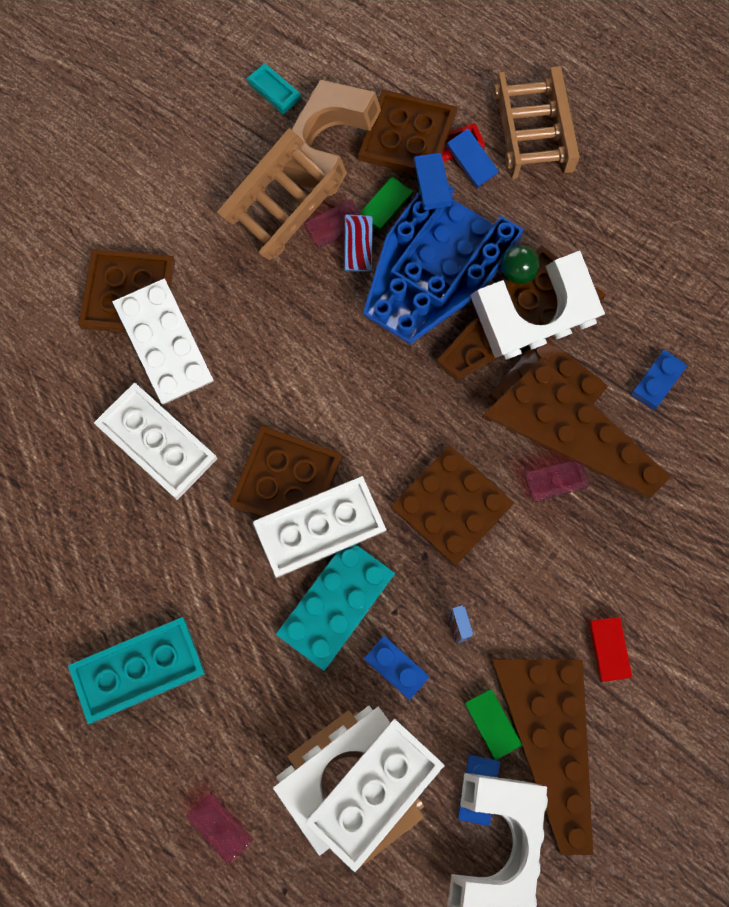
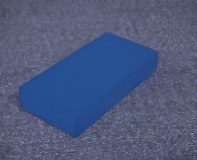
[446,129,499,189]
[414,153,452,210]

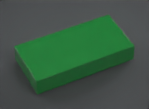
[359,177,413,233]
[464,689,522,760]

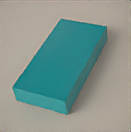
[246,63,301,115]

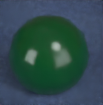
[501,245,540,284]

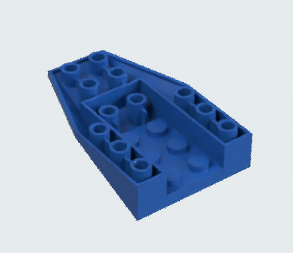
[363,184,524,345]

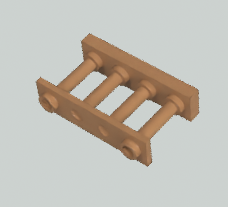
[493,66,580,179]
[217,128,343,261]

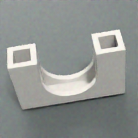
[470,251,605,360]
[273,705,390,856]
[447,773,548,907]

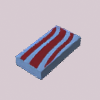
[343,215,372,272]
[447,605,473,644]

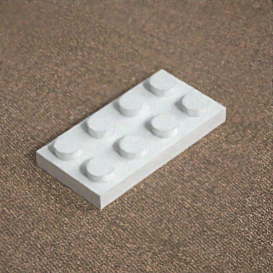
[112,278,214,405]
[94,383,218,500]
[253,476,386,578]
[305,719,445,872]

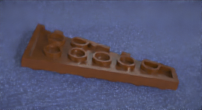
[436,245,606,381]
[482,358,671,499]
[491,659,593,855]

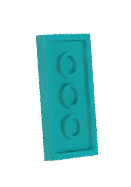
[276,544,395,672]
[68,617,206,724]

